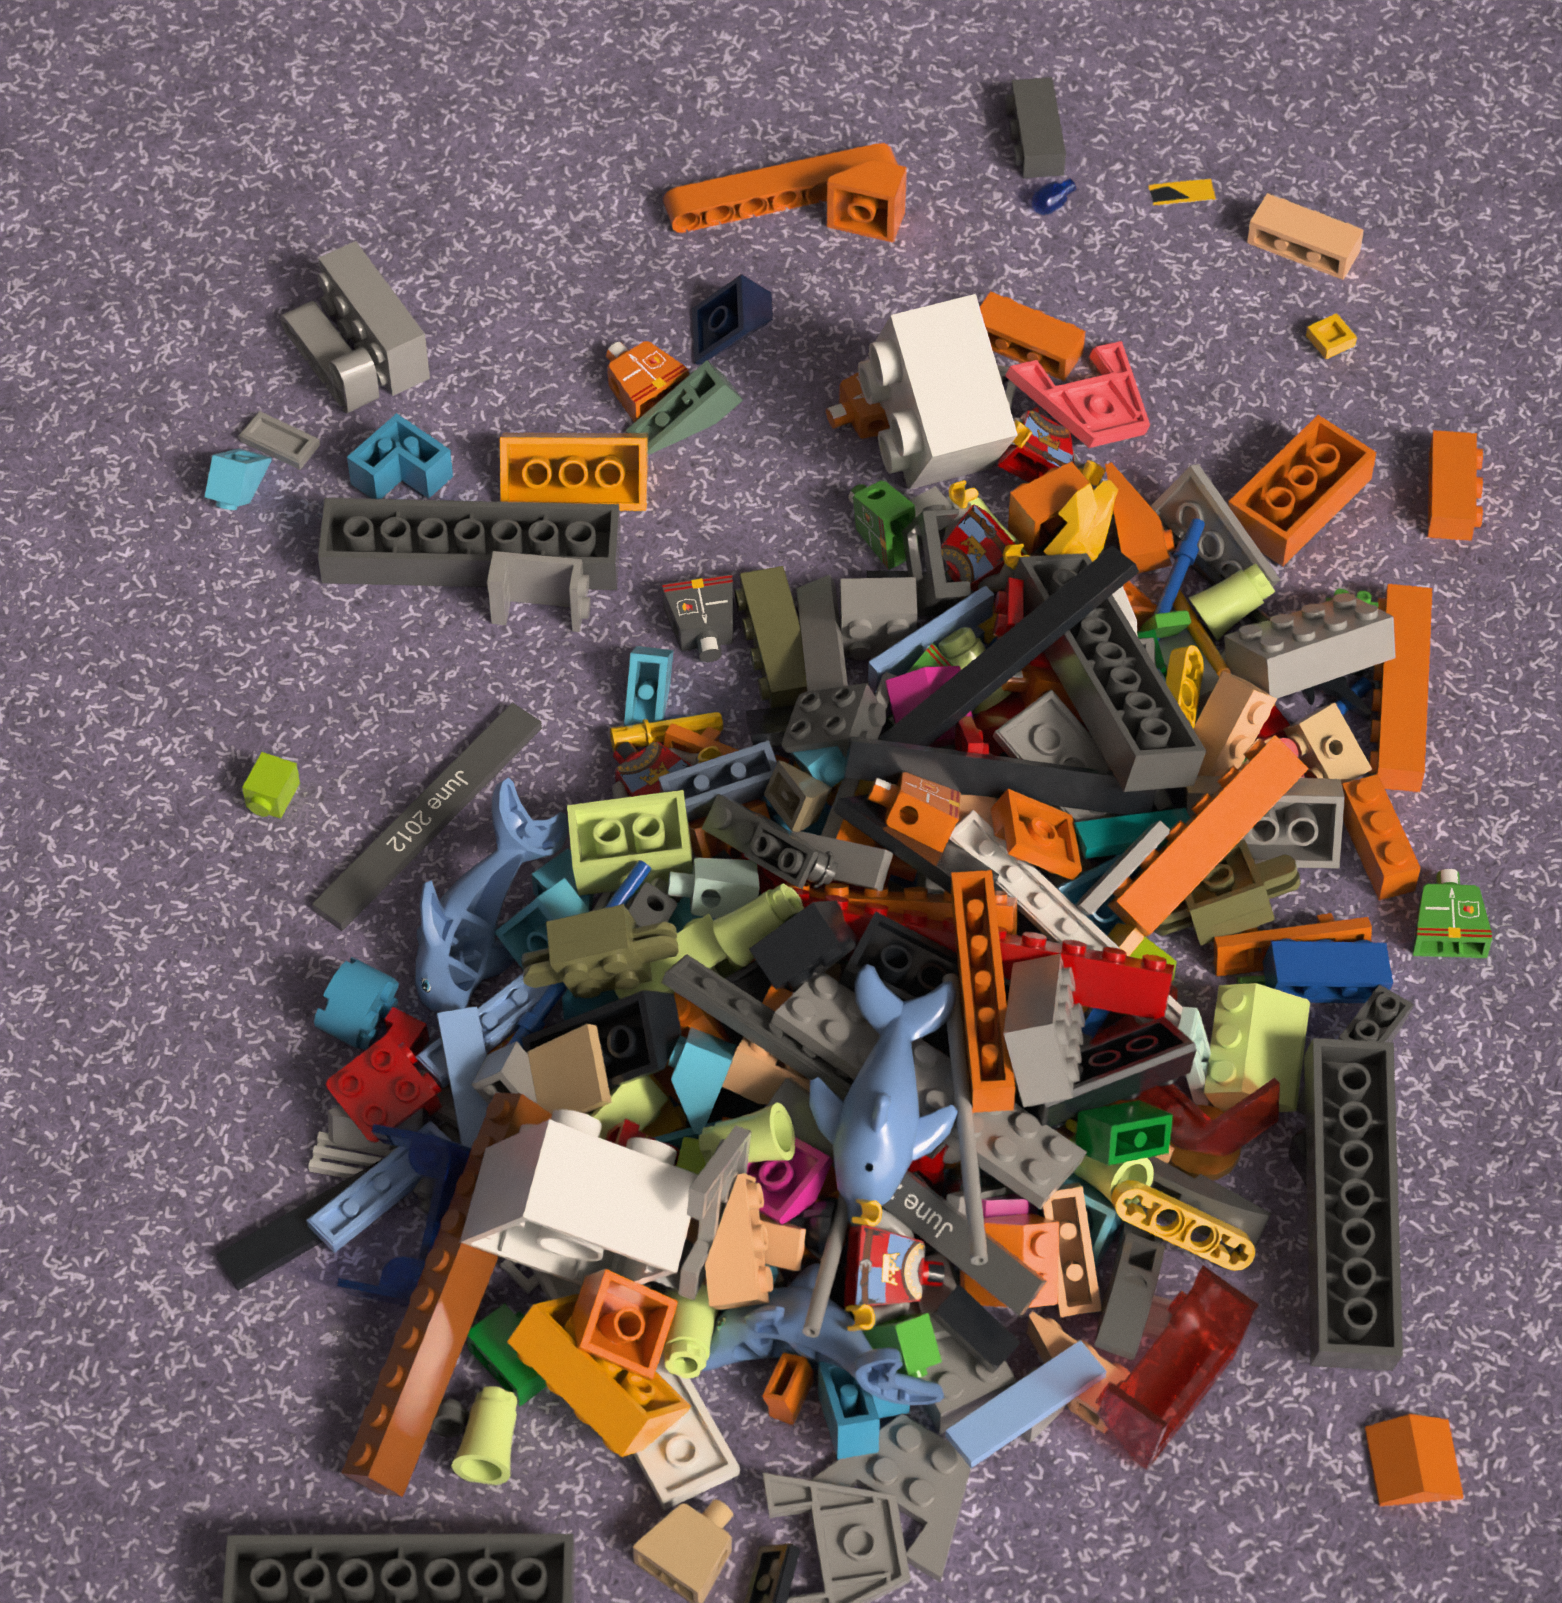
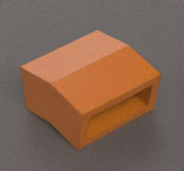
[762,1353,814,1425]

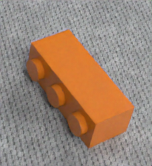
[980,291,1085,381]
[1428,430,1483,541]
[1342,774,1421,901]

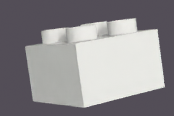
[858,294,1017,490]
[460,1110,698,1286]

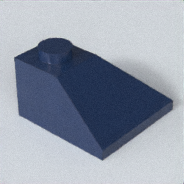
[692,274,773,365]

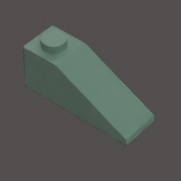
[626,360,743,455]

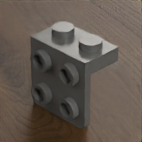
[781,683,886,759]

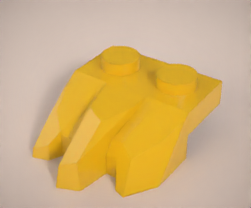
[1044,480,1118,562]

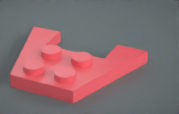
[1005,341,1150,448]

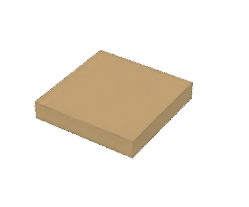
[528,1024,612,1114]

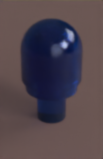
[1031,178,1077,215]

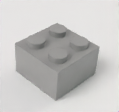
[840,577,917,661]

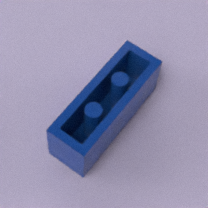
[1262,939,1393,1003]

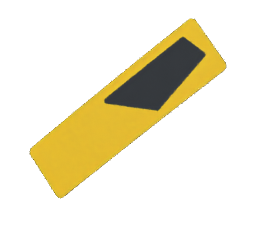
[1148,179,1216,206]

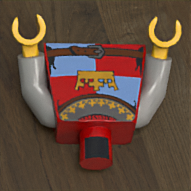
[998,407,1106,487]
[941,480,1030,593]
[612,742,722,799]
[844,1199,945,1331]

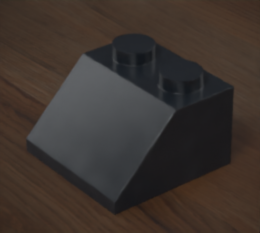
[749,901,852,991]

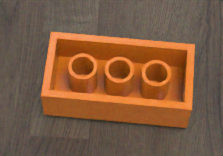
[1228,415,1377,567]

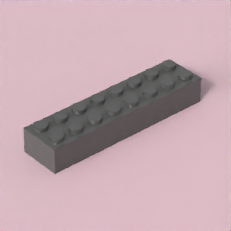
[318,498,621,590]
[1013,553,1206,792]
[1304,1038,1403,1371]
[222,1534,576,1603]

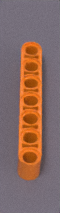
[663,143,898,233]

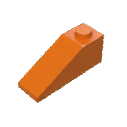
[1105,462,1176,574]

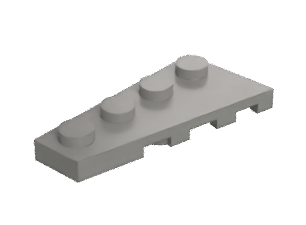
[1150,464,1281,587]

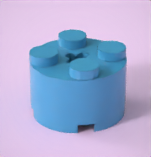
[314,957,399,1050]

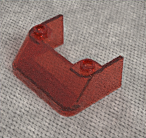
[1091,984,1280,1157]
[1095,1265,1259,1470]

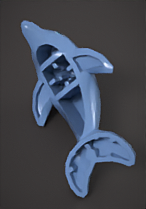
[415,777,569,1014]
[809,964,958,1227]
[702,1264,944,1405]

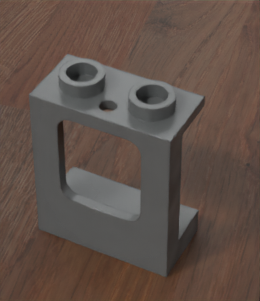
[902,505,971,617]

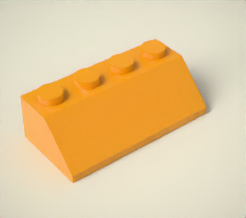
[500,432,648,511]
[507,1293,691,1457]

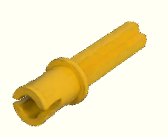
[609,712,723,752]

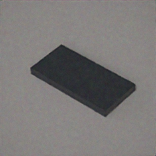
[834,794,1000,894]

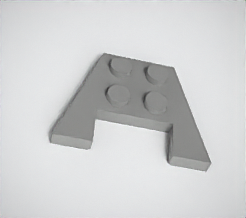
[679,1126,751,1300]
[810,1414,971,1583]
[763,1473,910,1603]

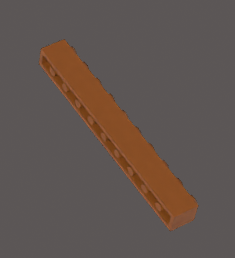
[341,1093,552,1497]

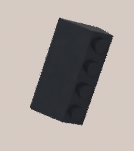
[838,911,1011,1055]
[522,990,682,1090]
[1024,1016,1197,1129]

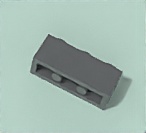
[1005,77,1066,179]

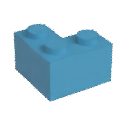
[347,413,453,499]
[818,1362,910,1459]

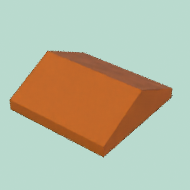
[1365,1414,1464,1506]

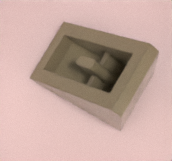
[764,761,832,832]

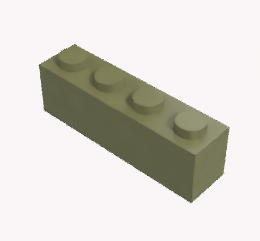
[734,566,808,708]

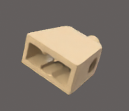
[633,1499,733,1603]

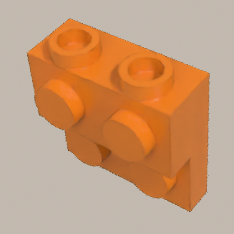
[990,789,1082,880]

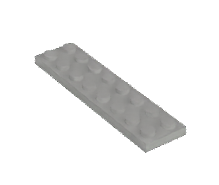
[771,972,1087,1209]

